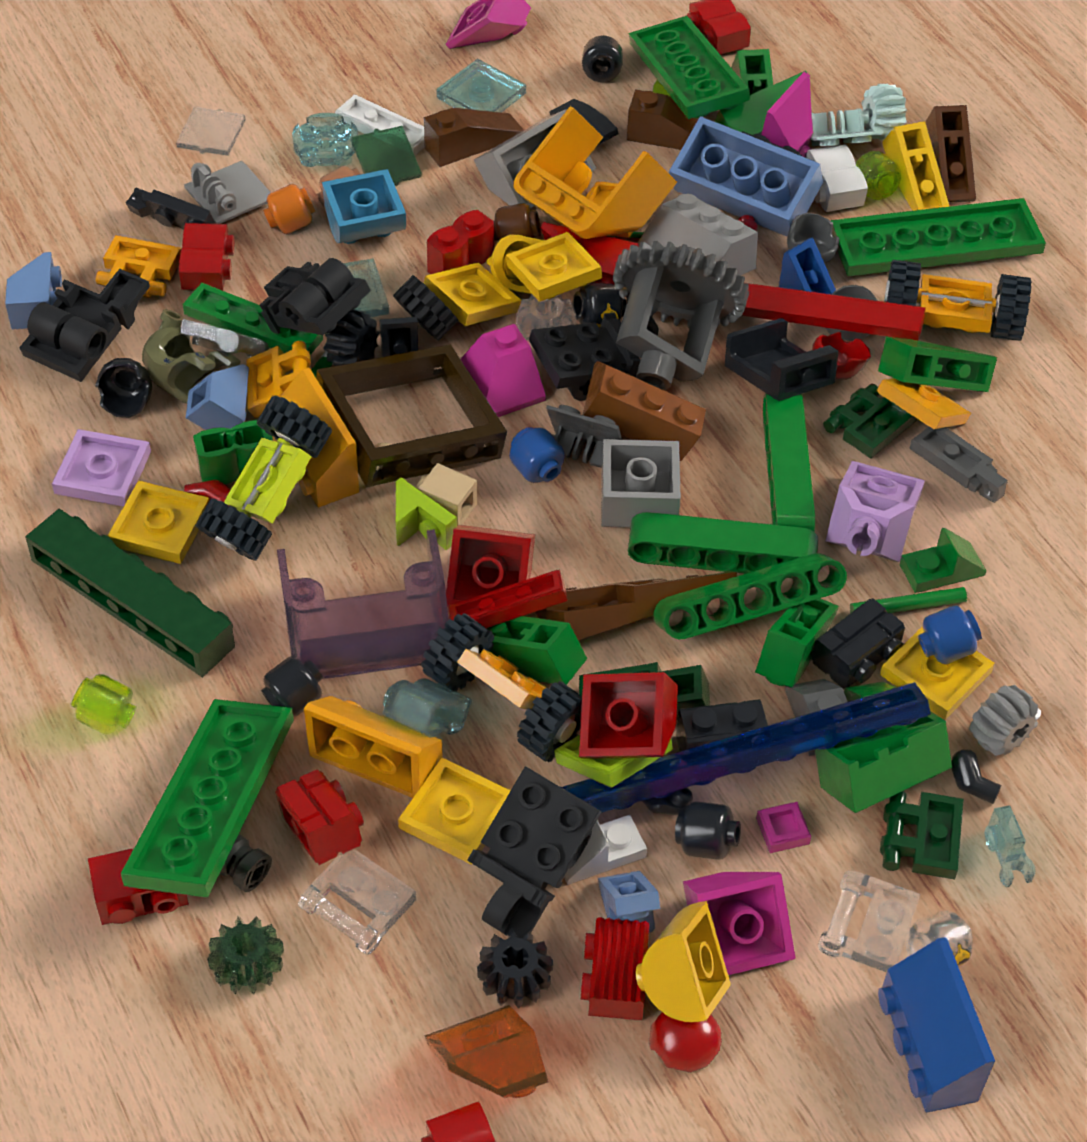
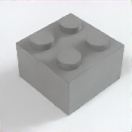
[601,439,681,527]

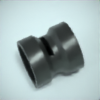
[220,834,272,892]

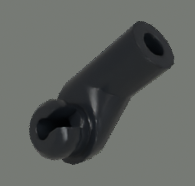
[951,749,1002,804]
[630,774,693,815]

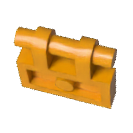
[95,235,181,298]
[246,341,311,418]

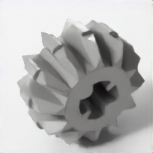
[969,685,1041,756]

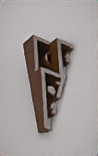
[536,571,737,640]

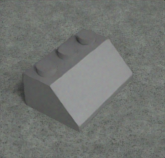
[474,109,597,208]
[638,193,758,276]

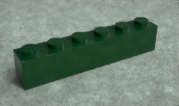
[25,508,235,678]

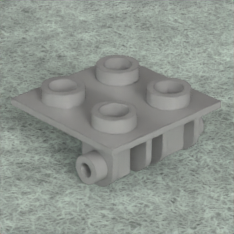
[184,161,271,224]

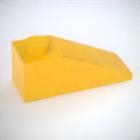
[882,121,950,211]

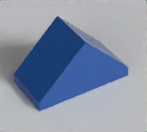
[779,237,836,294]

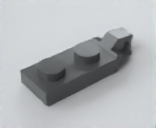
[910,427,1008,503]

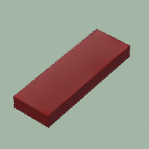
[448,569,568,628]

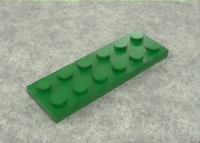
[628,16,751,119]
[831,198,1046,276]
[121,699,294,898]

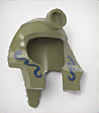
[142,309,241,404]

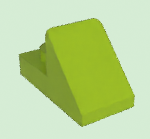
[396,478,457,550]

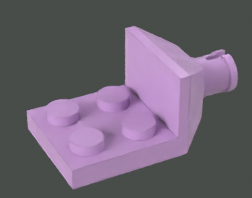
[825,461,925,562]

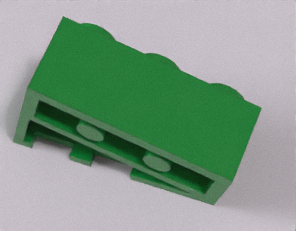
[814,710,952,813]

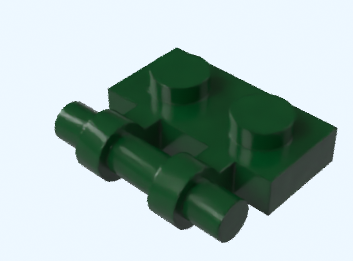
[823,384,917,459]
[880,791,964,880]

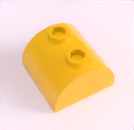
[636,901,731,1022]

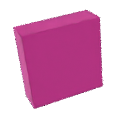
[756,802,812,853]

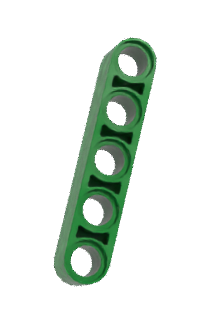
[763,394,815,532]
[628,512,818,579]
[654,553,847,640]

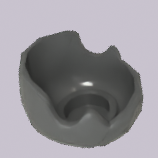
[787,213,839,263]

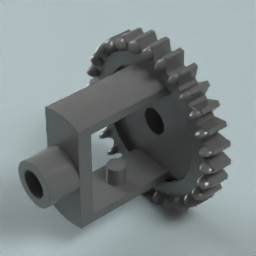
[613,241,749,390]

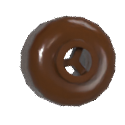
[493,203,541,242]

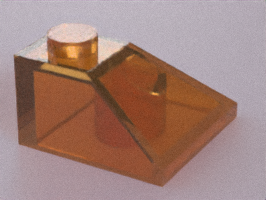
[425,1005,548,1098]

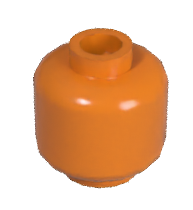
[263,184,316,234]

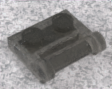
[180,319,269,358]

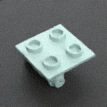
[811,108,882,146]

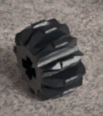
[323,310,380,366]
[477,928,553,1009]

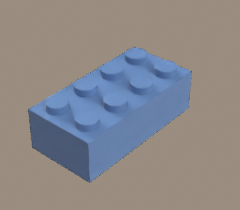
[669,116,823,236]

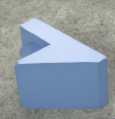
[598,871,661,933]

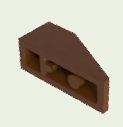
[627,89,705,150]
[925,105,976,202]
[424,107,524,167]

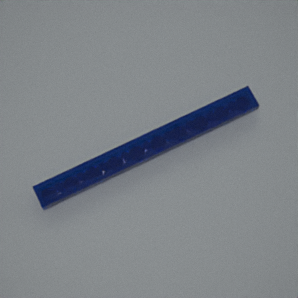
[561,682,931,813]

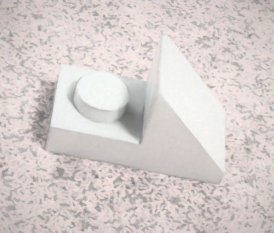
[564,815,647,885]

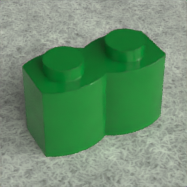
[193,420,273,485]

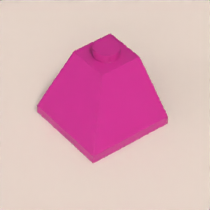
[445,0,531,49]
[761,71,813,158]
[461,324,546,417]
[683,872,796,975]

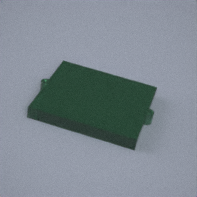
[351,126,422,186]

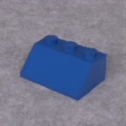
[878,937,995,1113]

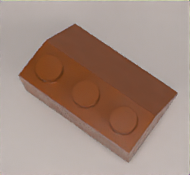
[582,361,706,461]

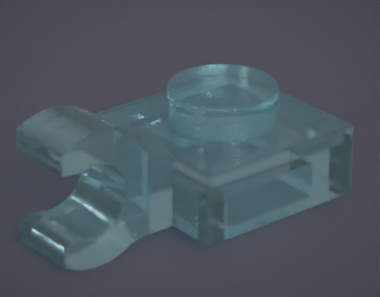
[985,805,1036,887]

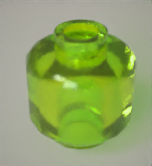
[855,151,902,200]
[71,674,137,735]

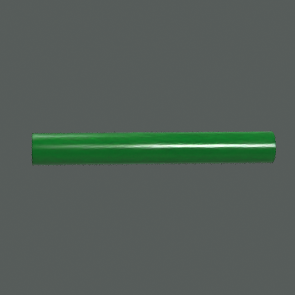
[850,587,967,614]

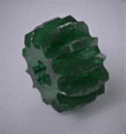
[207,916,284,995]

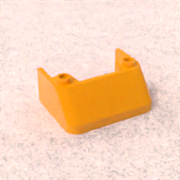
[513,106,677,239]

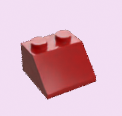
[445,525,536,607]
[579,672,678,758]

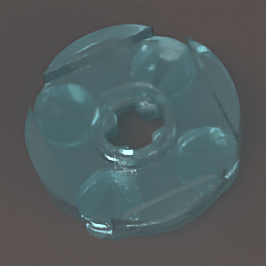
[292,113,359,167]

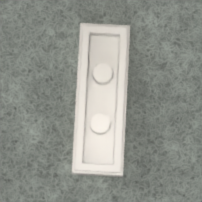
[335,94,425,157]

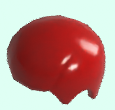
[812,331,871,380]
[649,1012,722,1073]

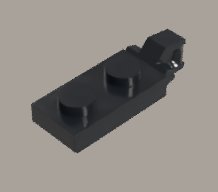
[126,187,216,230]

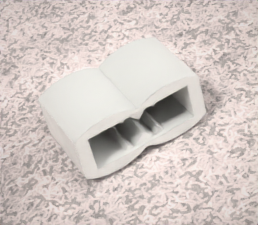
[806,144,868,212]

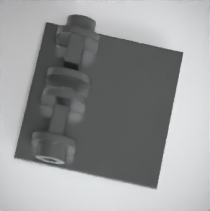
[546,405,622,468]

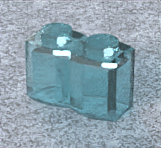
[382,678,472,737]

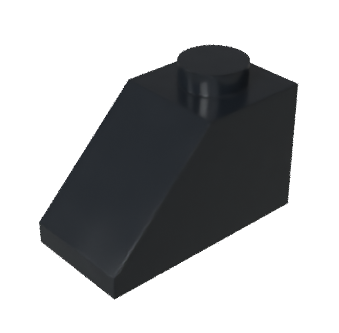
[379,317,419,357]

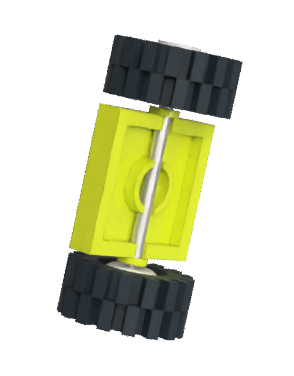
[195,395,332,561]

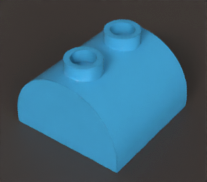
[322,169,406,244]

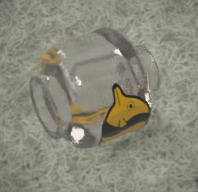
[906,910,973,967]

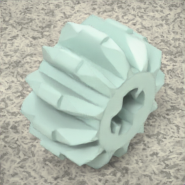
[861,83,907,140]

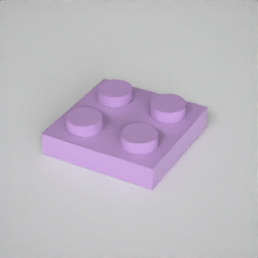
[52,429,151,507]

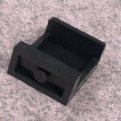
[725,318,838,401]

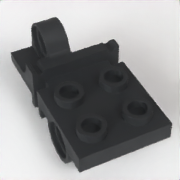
[260,258,371,335]
[19,269,150,382]
[529,313,659,401]
[467,766,602,938]

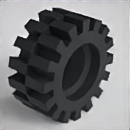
[393,275,458,341]

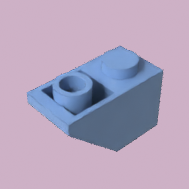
[5,252,62,329]
[186,364,249,430]

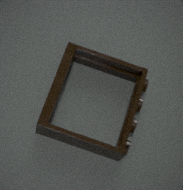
[316,344,507,488]

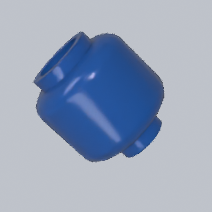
[509,427,565,483]
[918,606,982,664]

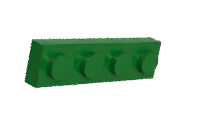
[182,283,323,355]

